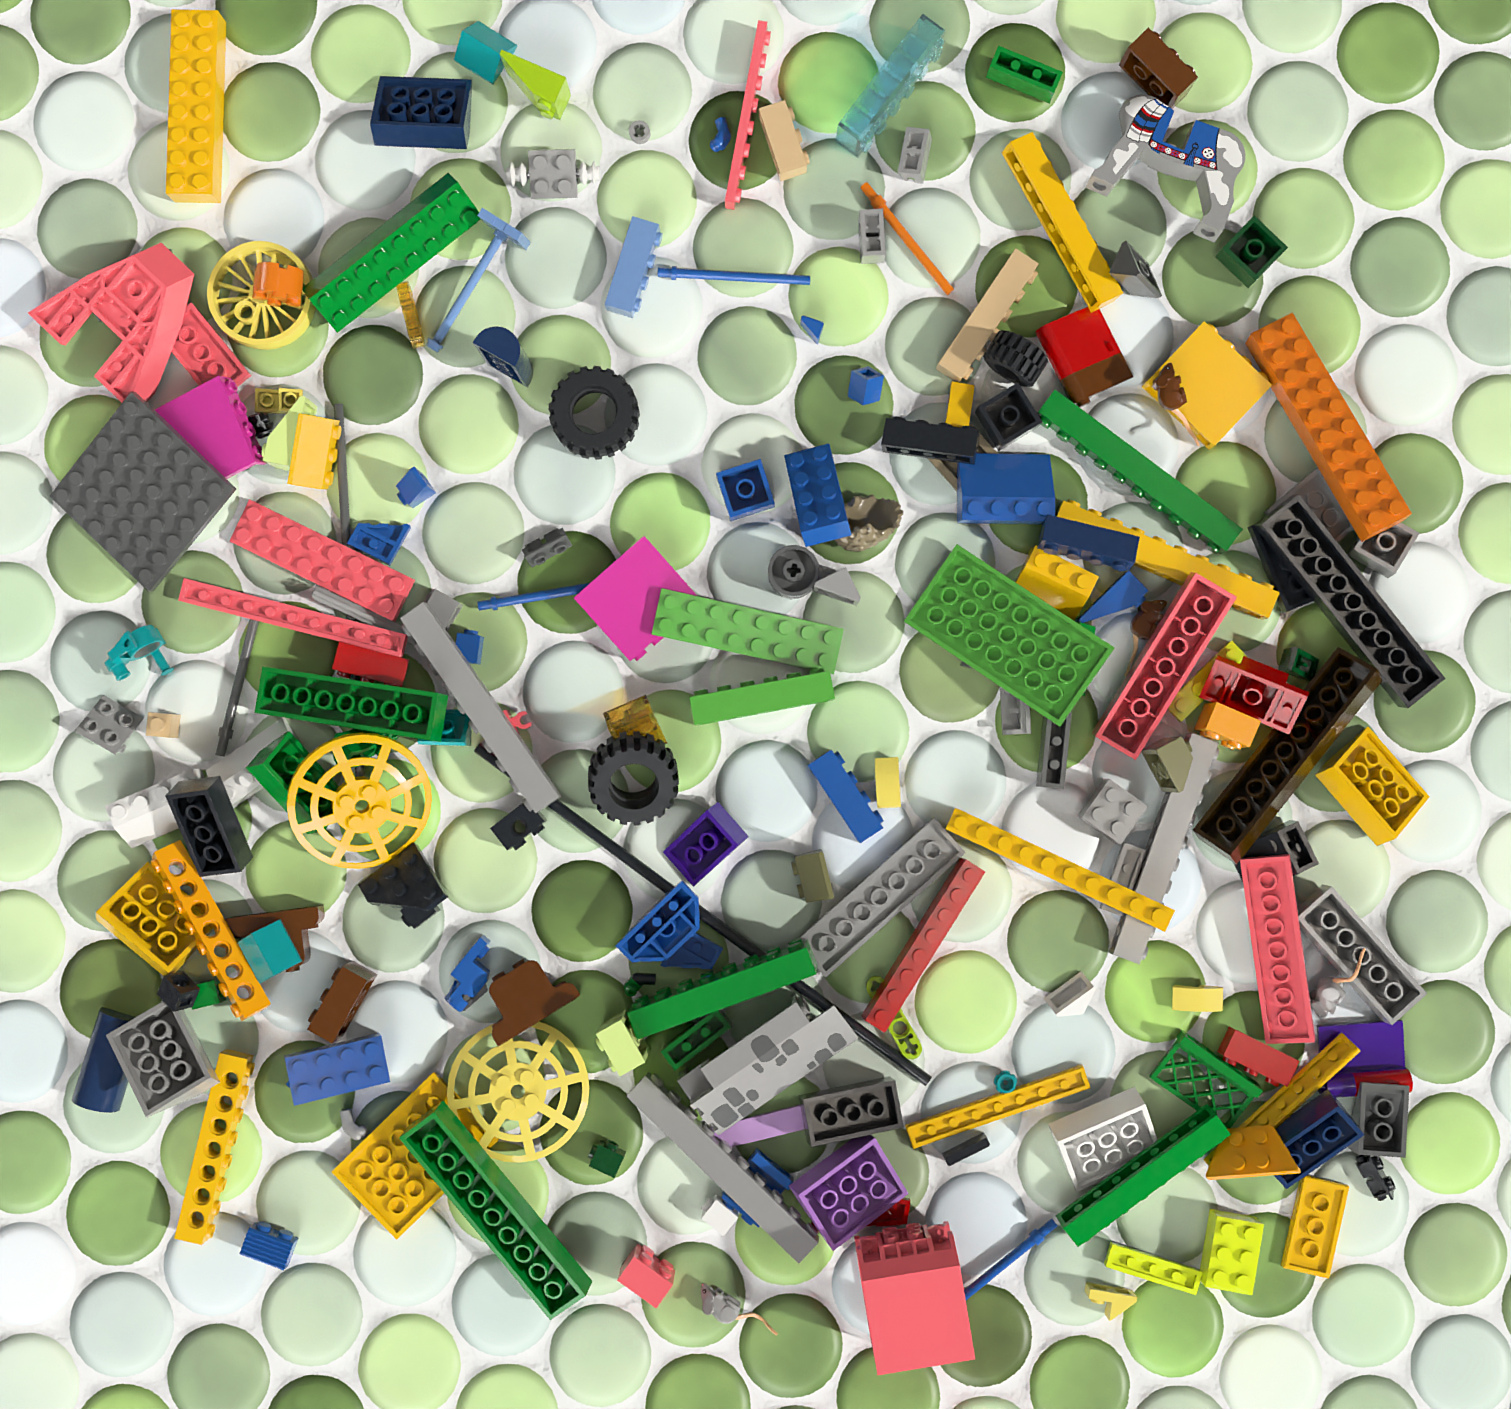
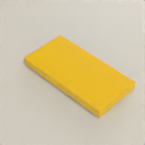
[1281,1175,1349,1279]

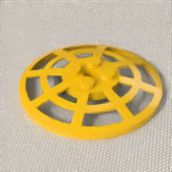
[286,733,432,869]

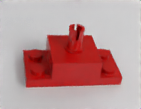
[1199,655,1309,734]

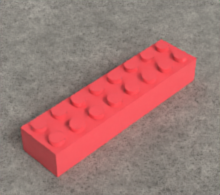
[1092,572,1237,760]

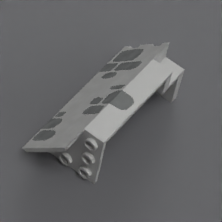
[677,993,858,1135]

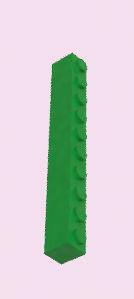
[1037,390,1243,554]

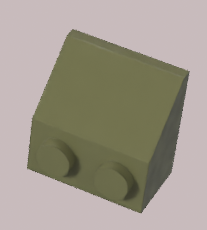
[791,849,834,903]

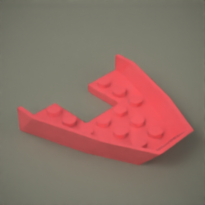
[28,243,194,403]

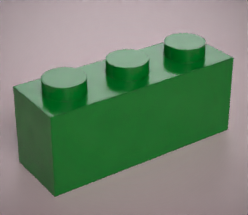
[986,45,1063,104]
[660,1009,732,1071]

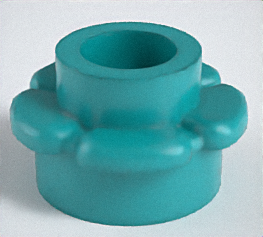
[994,1070,1017,1093]

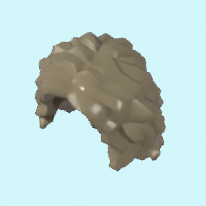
[835,495,904,552]

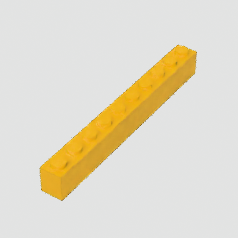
[1055,499,1280,620]
[946,808,1175,932]

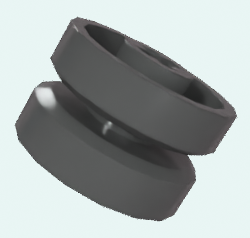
[768,545,820,599]

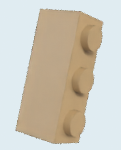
[759,100,810,182]

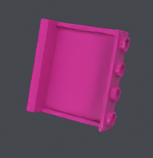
[155,376,267,479]
[574,536,697,661]

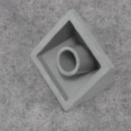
[813,567,861,606]

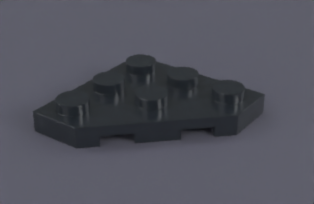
[358,843,448,911]

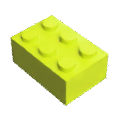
[1200,1209,1264,1295]

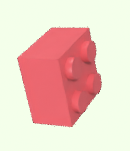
[617,1243,675,1308]

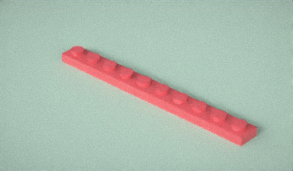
[178,578,408,658]

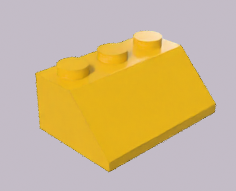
[287,413,341,489]
[1015,545,1099,620]

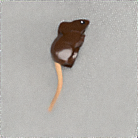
[1152,363,1199,446]
[1124,600,1168,677]

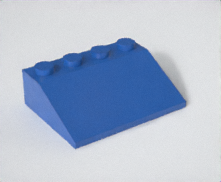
[957,453,1055,524]

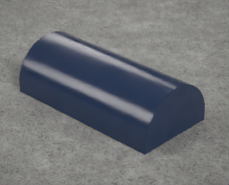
[473,326,533,388]
[72,1007,136,1113]

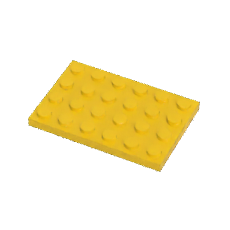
[332,1071,499,1240]

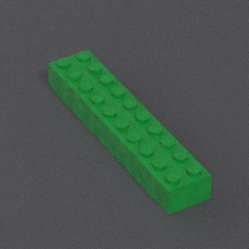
[399,1100,592,1320]

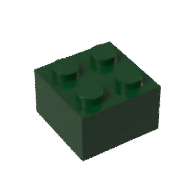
[1215,215,1288,288]

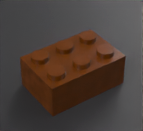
[1119,27,1198,109]
[307,961,378,1043]

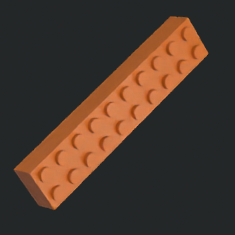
[1245,312,1412,542]

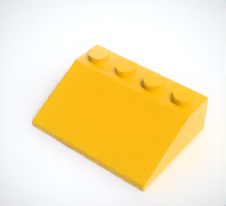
[1315,726,1430,846]
[96,862,213,976]

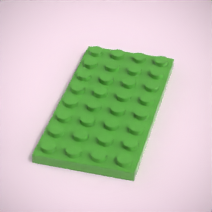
[904,544,1115,727]

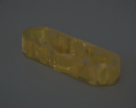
[396,281,425,349]

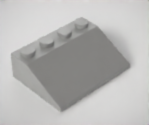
[106,1002,220,1118]

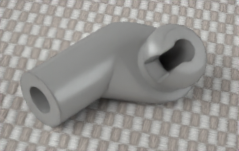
[340,1108,368,1140]

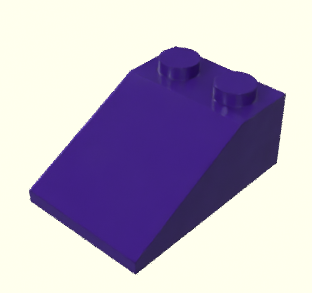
[663,802,749,887]

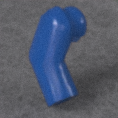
[710,117,731,152]

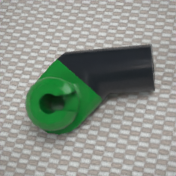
[624,973,656,997]

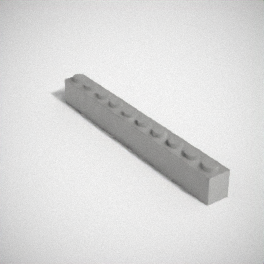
[400,602,561,813]
[1108,733,1219,964]
[626,1072,819,1264]

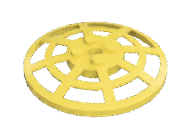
[447,1022,589,1163]

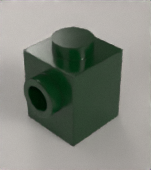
[588,1139,626,1178]

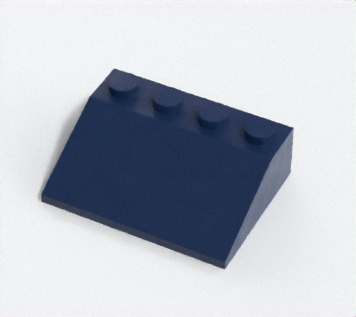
[370,76,472,149]

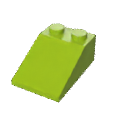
[500,49,571,120]

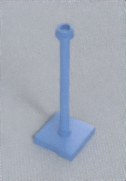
[426,208,531,353]

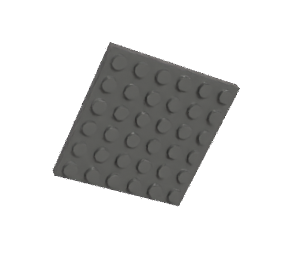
[50,392,237,592]

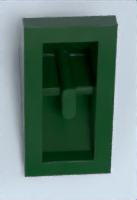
[1278,647,1320,681]

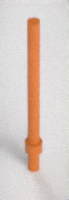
[860,182,954,295]

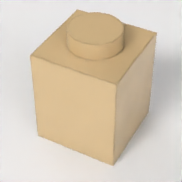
[146,712,181,738]

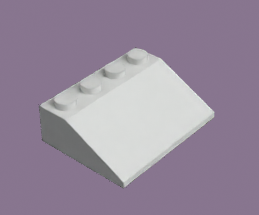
[1048,1087,1157,1192]

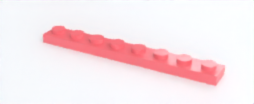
[725,20,771,210]

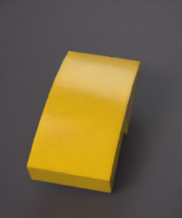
[945,381,975,428]

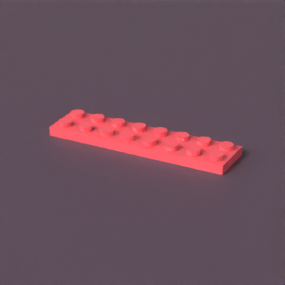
[230,499,415,622]
[1240,854,1315,1044]

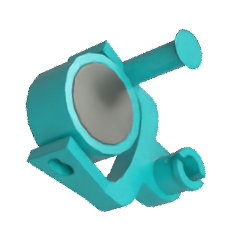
[104,625,174,681]

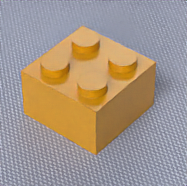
[1194,702,1261,750]

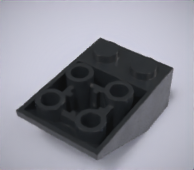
[1233,820,1319,882]

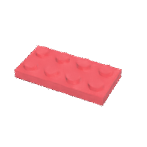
[171,302,252,387]

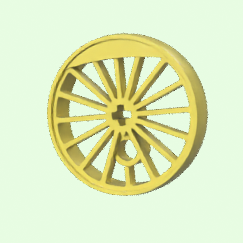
[207,241,316,350]

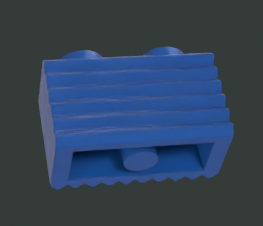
[239,1221,299,1271]

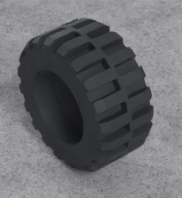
[548,366,640,460]
[588,731,679,826]

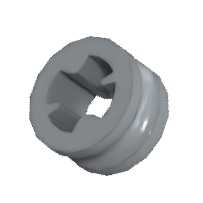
[629,120,651,144]

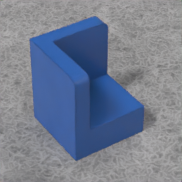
[848,366,884,405]

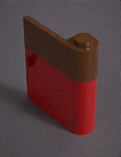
[1035,307,1133,408]

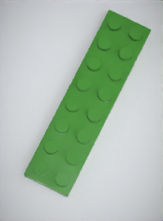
[651,588,844,674]

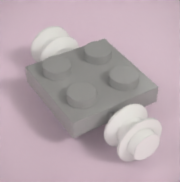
[506,149,600,199]

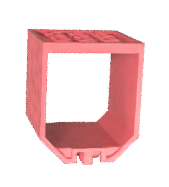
[854,1221,975,1375]

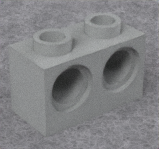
[858,208,886,264]

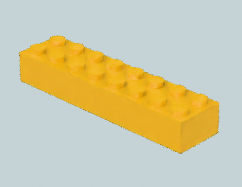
[166,9,226,203]

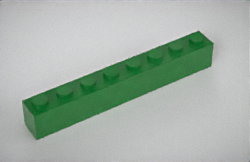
[1055,1104,1231,1247]

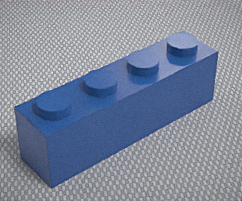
[808,749,884,843]

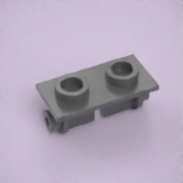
[522,527,573,567]

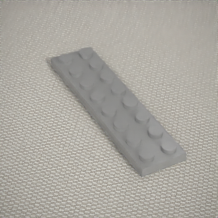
[799,817,966,978]

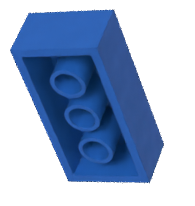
[784,443,852,547]
[284,1033,390,1106]

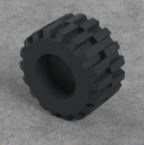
[983,330,1048,387]

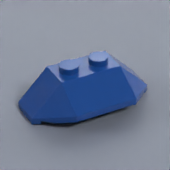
[615,881,700,963]

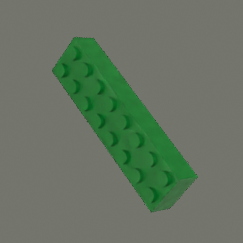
[302,173,481,333]
[254,666,449,742]
[627,938,818,1040]

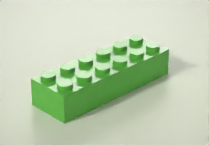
[689,668,835,726]

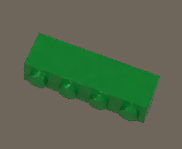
[246,731,339,834]

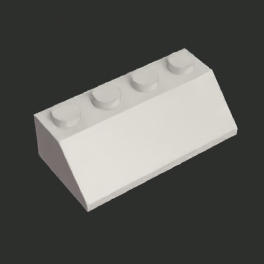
[206,717,304,808]
[105,769,205,848]

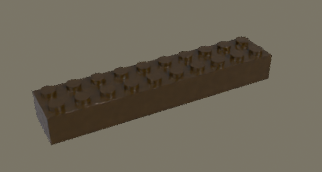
[1193,647,1383,865]

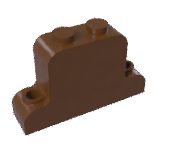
[225,905,325,972]
[489,959,580,1047]

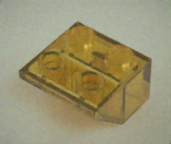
[603,695,667,744]

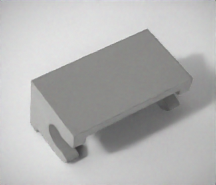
[898,127,932,184]
[1000,688,1031,735]

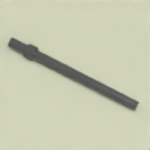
[215,619,259,757]

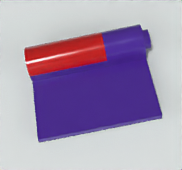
[1317,1020,1413,1098]

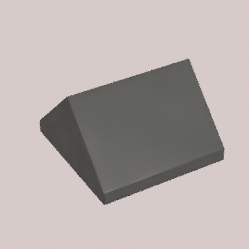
[1109,241,1162,298]

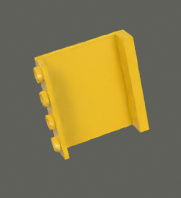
[1142,322,1272,450]

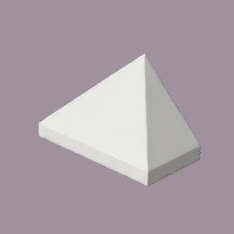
[1044,971,1095,1017]

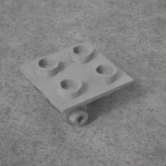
[75,695,144,755]

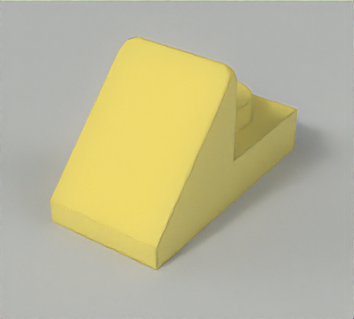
[1084,1282,1137,1321]

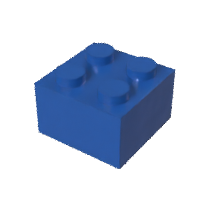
[716,459,775,522]

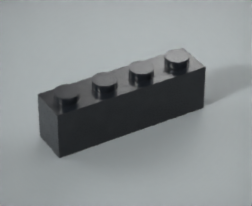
[881,417,980,465]

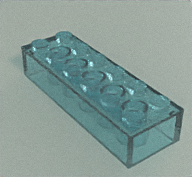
[836,14,945,158]

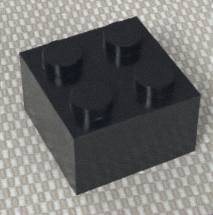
[974,382,1042,451]

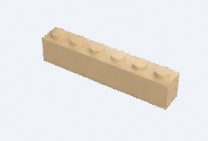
[936,248,1039,383]

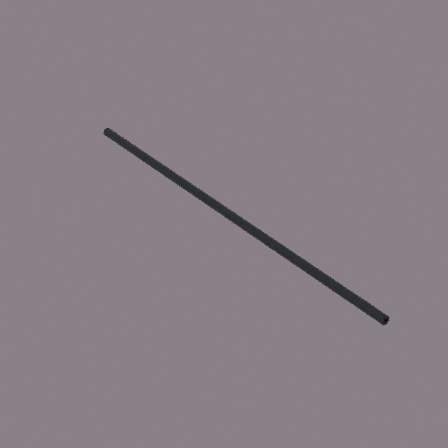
[474,743,932,1086]

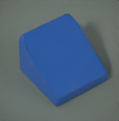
[800,315,824,344]

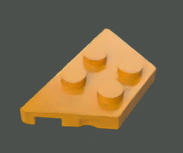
[1206,1125,1301,1180]

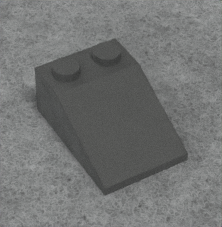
[1348,1082,1409,1158]

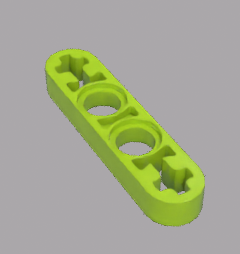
[866,976,922,1059]

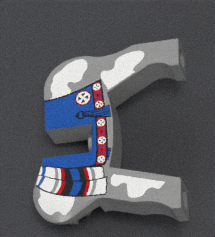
[1085,95,1245,242]

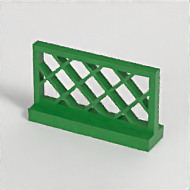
[1149,1030,1263,1129]

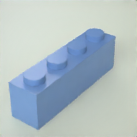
[605,216,663,318]

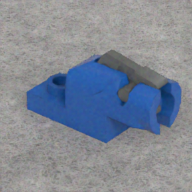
[445,935,491,1012]

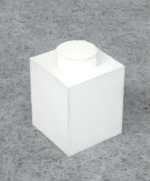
[701,1194,739,1236]

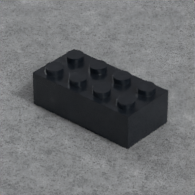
[165,776,253,877]
[798,1076,904,1147]

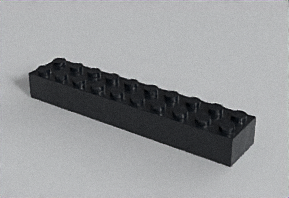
[1254,494,1446,708]

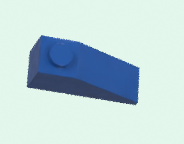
[1075,571,1149,623]

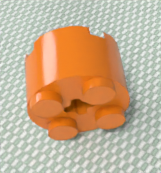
[252,262,304,307]

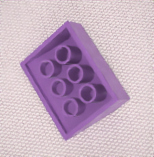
[789,1135,909,1251]

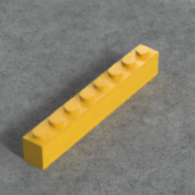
[1001,132,1123,313]

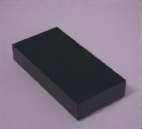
[942,1132,990,1166]

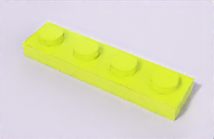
[1167,641,1247,722]
[1104,1242,1203,1295]

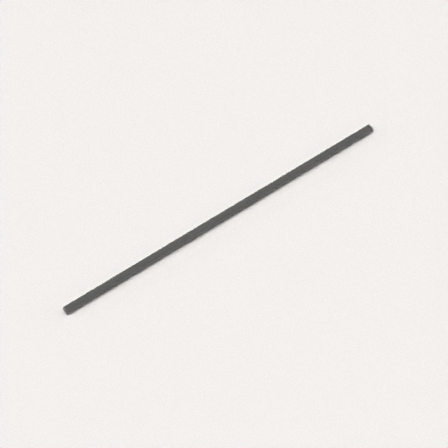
[334,404,365,777]

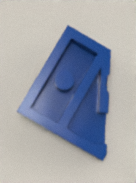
[347,523,411,566]
[660,933,723,969]

